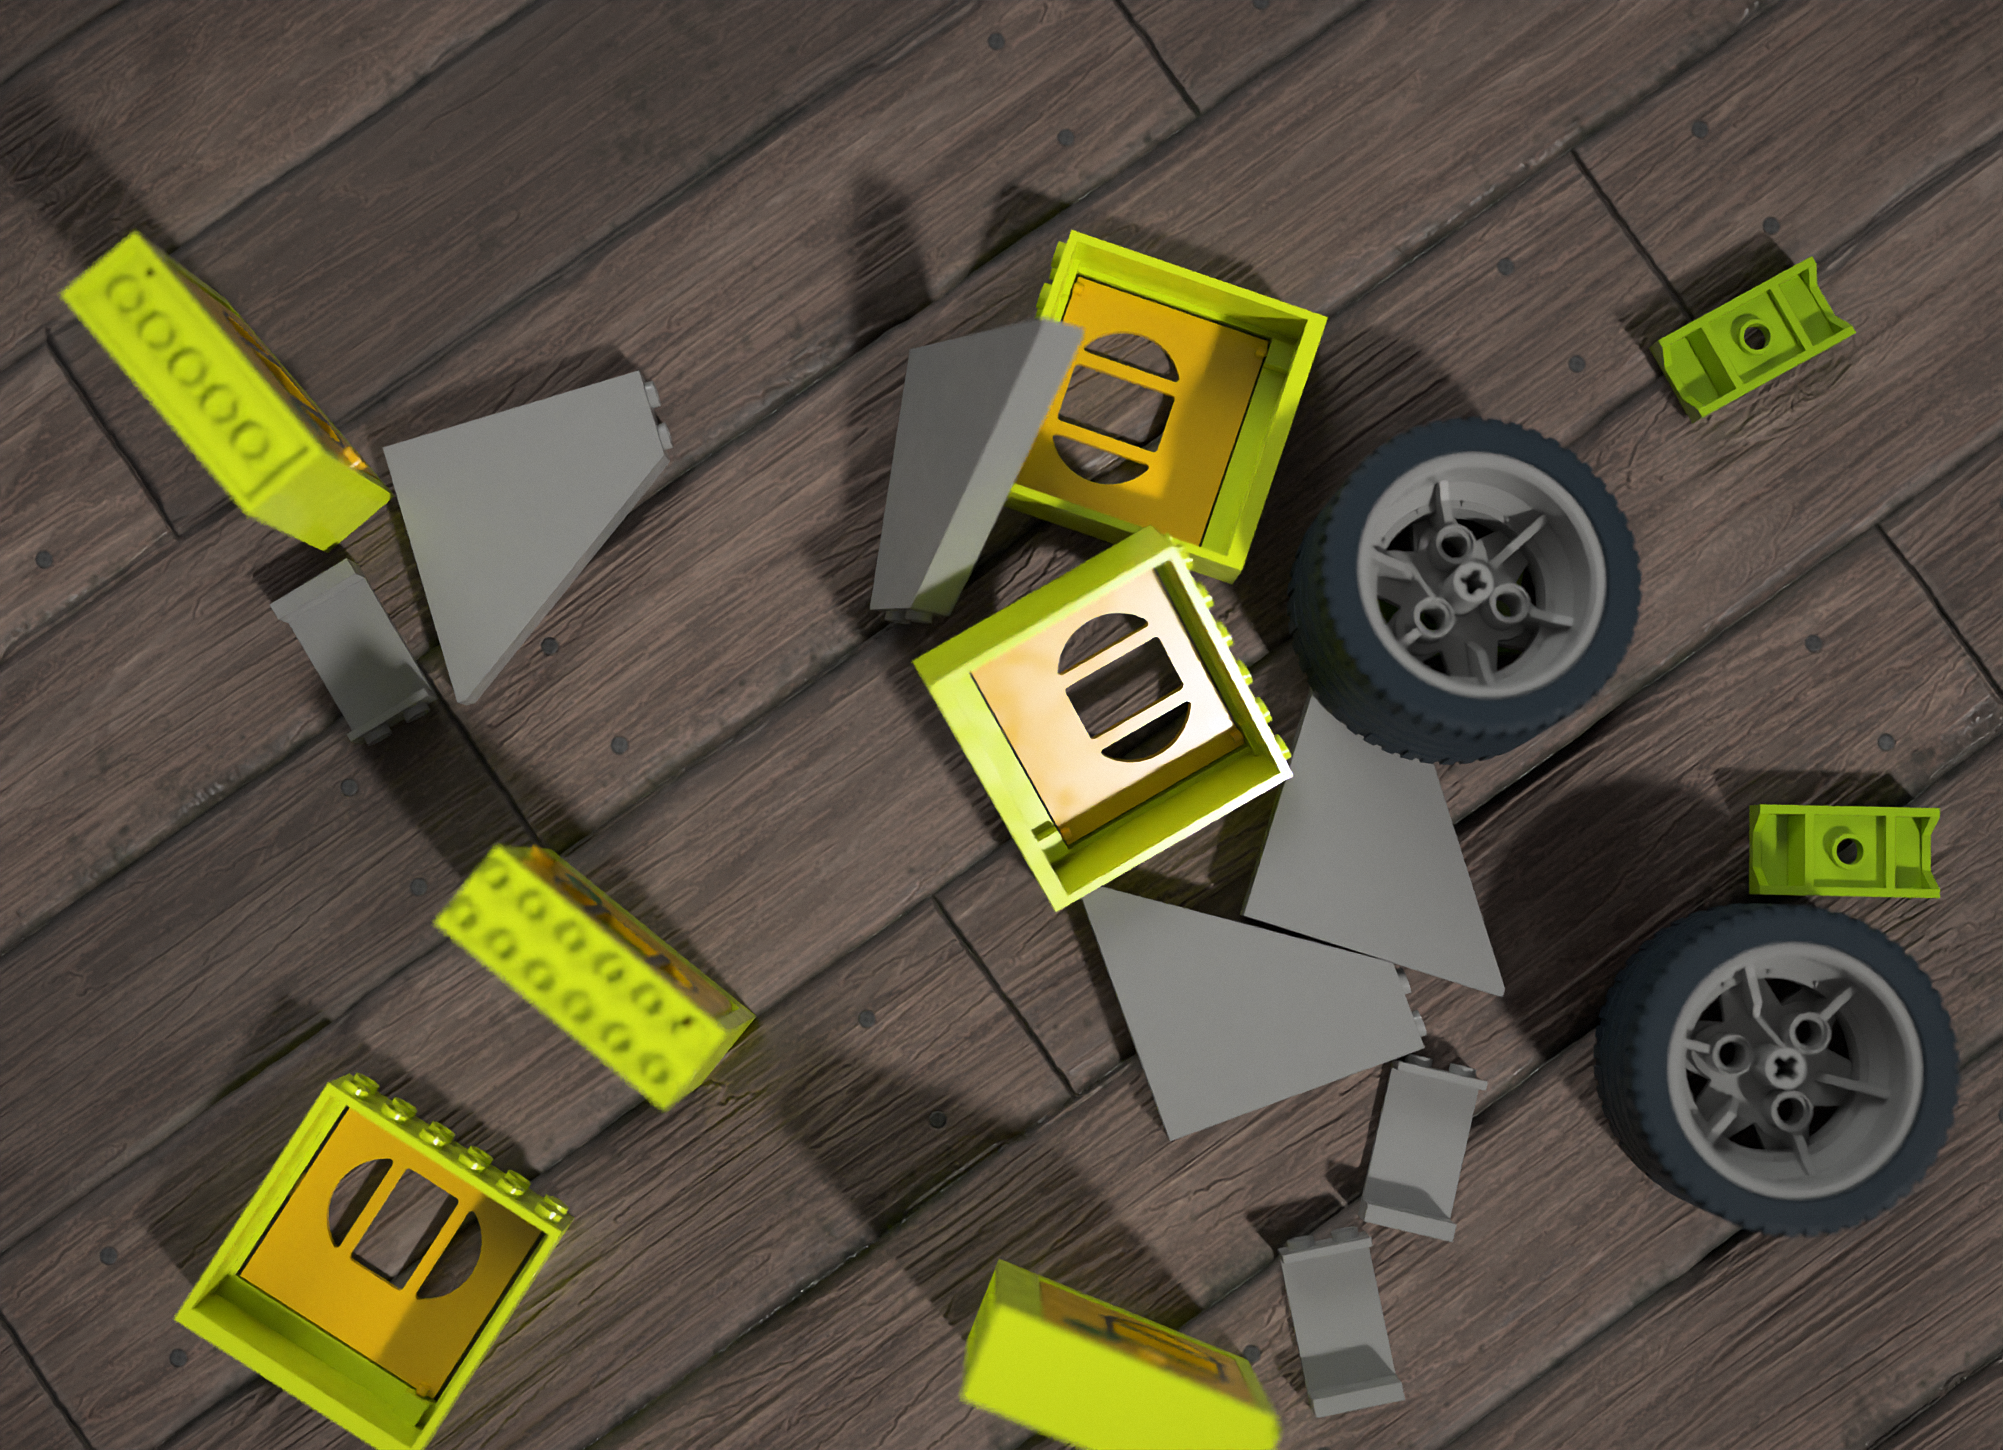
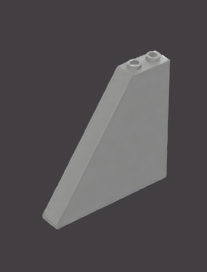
[870,317,1084,624]
[383,370,673,706]
[1239,687,1505,997]
[1081,886,1427,1141]

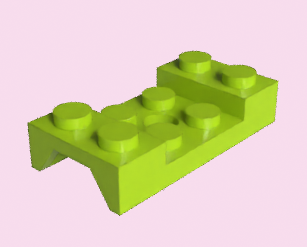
[1649,256,1856,424]
[1749,804,1940,898]

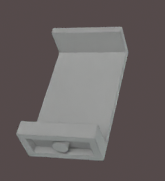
[269,558,438,746]
[1358,1053,1488,1242]
[1278,1226,1405,1418]

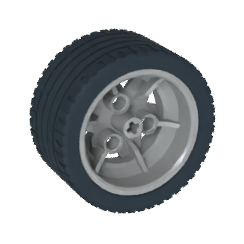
[1287,417,1642,765]
[1593,903,1961,1238]

